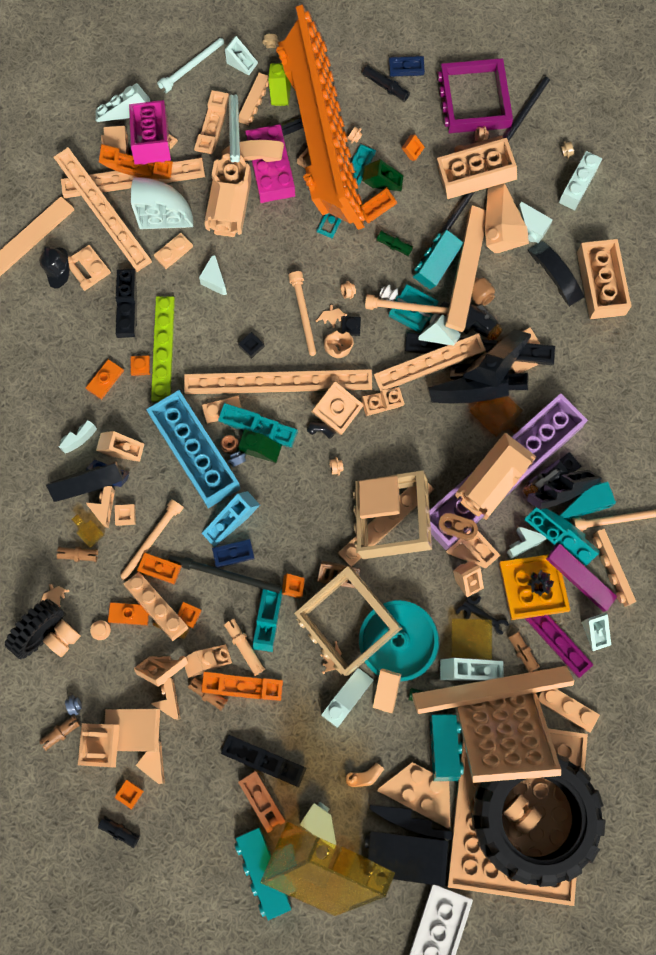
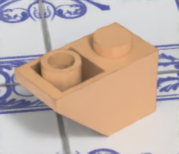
[184,644,232,678]

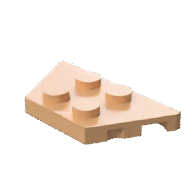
[377,762,450,829]

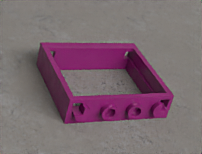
[437,58,513,134]

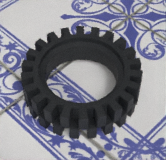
[5,599,64,659]

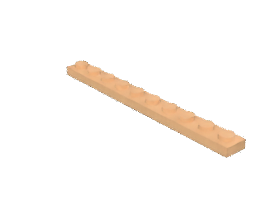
[184,370,372,394]

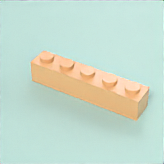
[239,73,269,126]

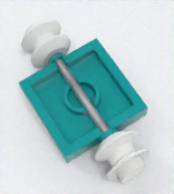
[379,284,447,334]

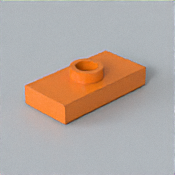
[360,188,397,224]
[86,359,124,400]
[108,603,149,626]

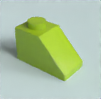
[268,63,291,106]

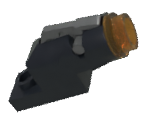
[440,301,503,340]
[523,452,582,498]

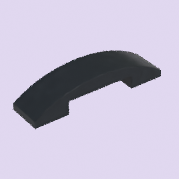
[527,241,584,307]

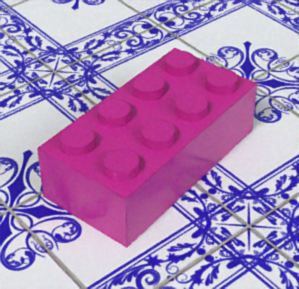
[129,100,171,164]
[246,124,295,203]

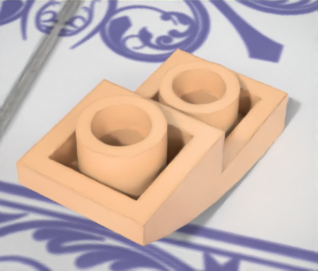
[361,387,404,416]

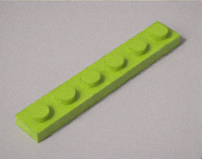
[151,296,175,402]

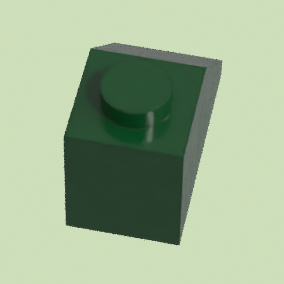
[362,159,404,191]
[239,429,282,463]

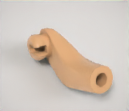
[346,763,384,787]

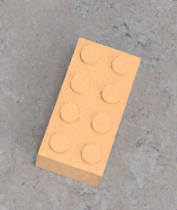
[437,138,517,199]
[577,239,631,319]

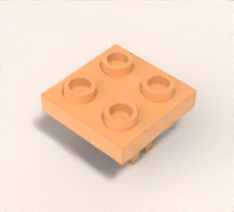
[78,723,120,767]

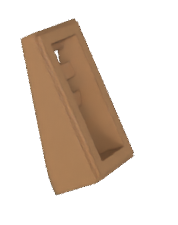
[317,560,360,588]

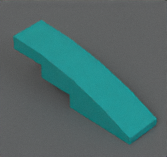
[218,403,298,448]

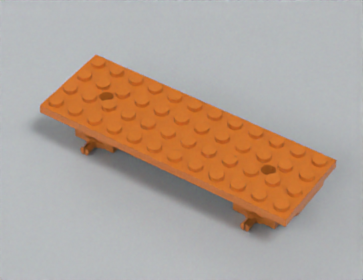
[276,4,366,230]

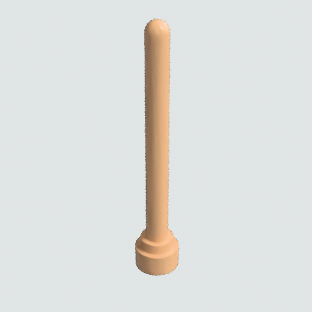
[288,271,316,356]
[365,294,449,315]
[120,499,184,580]
[571,509,656,532]

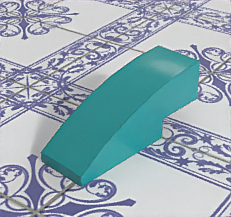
[253,589,283,652]

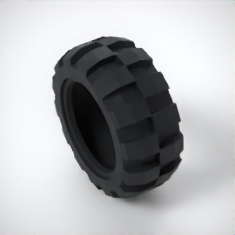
[471,753,606,887]

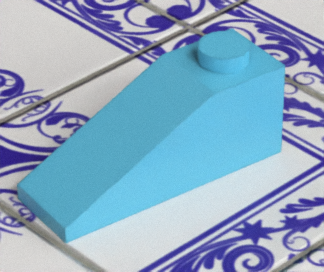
[202,491,260,547]

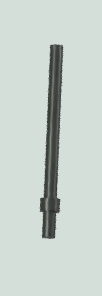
[168,554,281,593]

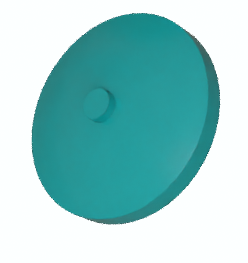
[359,600,439,682]

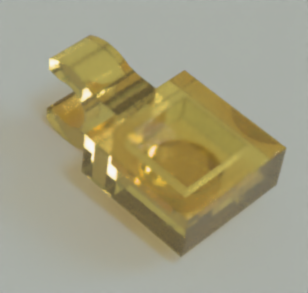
[71,514,105,548]

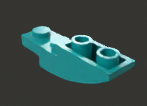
[524,507,600,566]

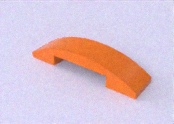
[99,144,173,179]
[201,672,283,701]

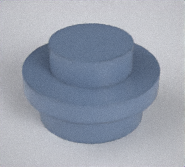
[228,451,246,467]
[65,695,82,715]

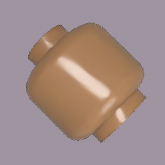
[471,278,495,306]

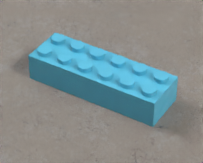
[146,390,241,509]

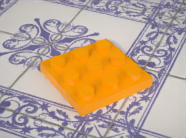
[499,555,570,620]

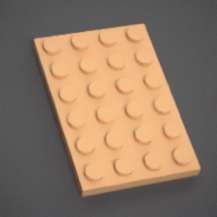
[456,692,561,783]

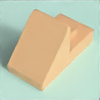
[86,486,115,528]
[151,678,181,720]

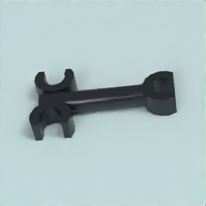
[456,596,509,635]

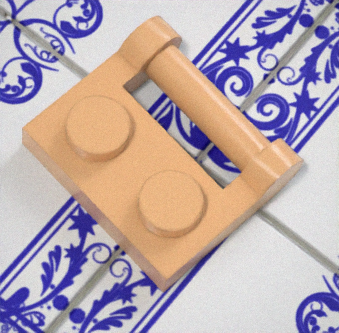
[68,245,111,291]

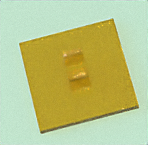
[451,618,492,660]

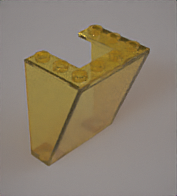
[260,821,395,916]

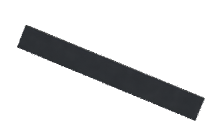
[405,333,555,365]

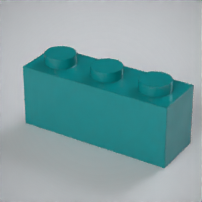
[413,230,463,289]
[429,715,464,781]

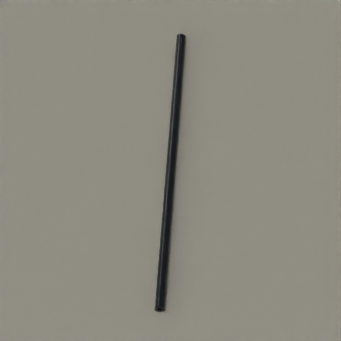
[420,76,550,261]

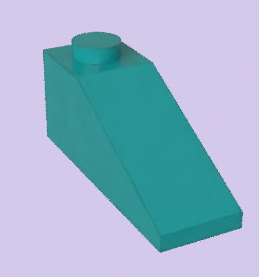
[560,481,616,520]

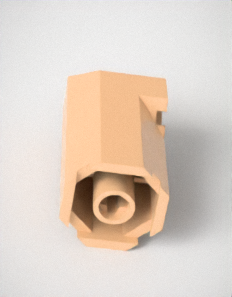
[205,153,252,237]
[455,433,537,520]

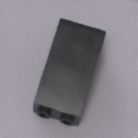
[362,831,448,886]

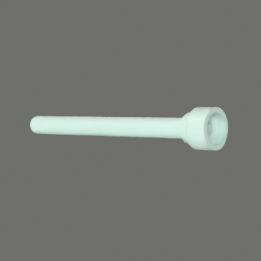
[157,38,224,93]

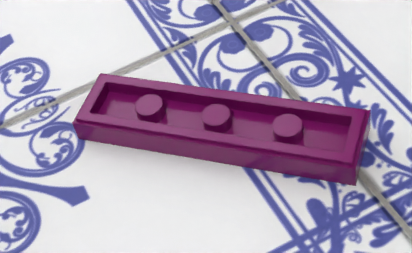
[546,544,617,612]
[524,615,594,678]

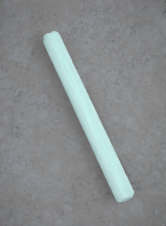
[229,94,240,163]

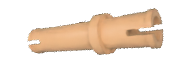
[224,618,266,676]

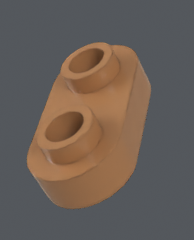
[438,513,478,540]

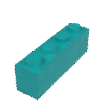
[234,827,292,921]

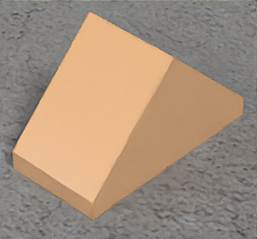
[136,741,165,784]

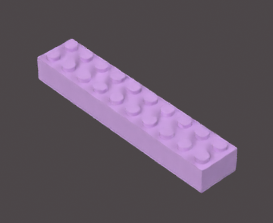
[430,394,588,550]

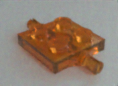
[469,396,523,437]

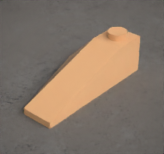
[485,183,529,253]

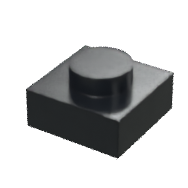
[342,316,361,336]
[238,332,265,359]

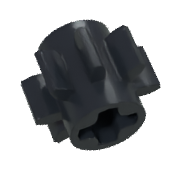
[527,570,554,596]

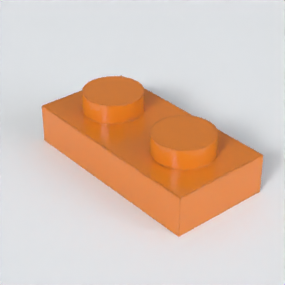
[137,552,182,585]

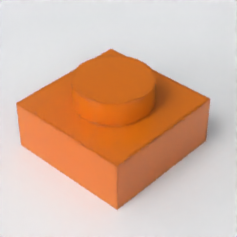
[402,135,425,161]
[131,356,150,376]
[282,573,305,598]
[177,602,202,629]
[114,780,144,809]

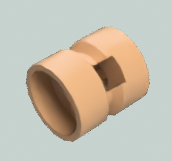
[42,619,81,657]
[502,794,542,835]

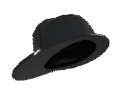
[39,247,69,289]

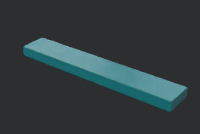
[316,144,376,239]

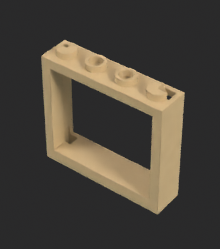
[353,471,432,559]
[294,566,403,676]

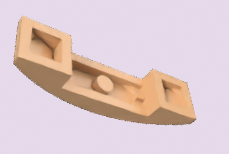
[194,90,229,154]
[221,140,284,162]

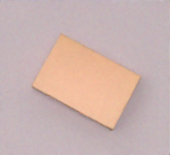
[104,709,160,752]

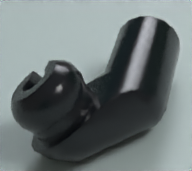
[307,421,336,439]

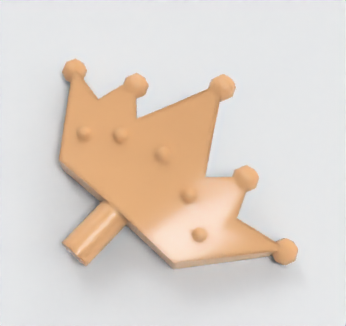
[316,305,347,328]
[41,584,69,607]
[320,641,342,674]

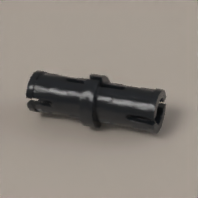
[98,816,141,848]

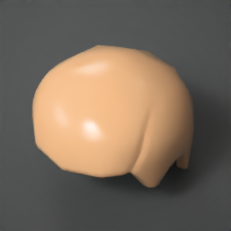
[324,330,354,358]

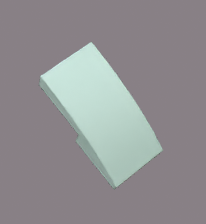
[59,420,97,454]

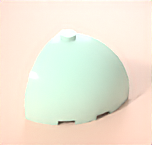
[131,177,193,229]

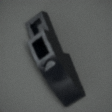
[115,269,137,338]

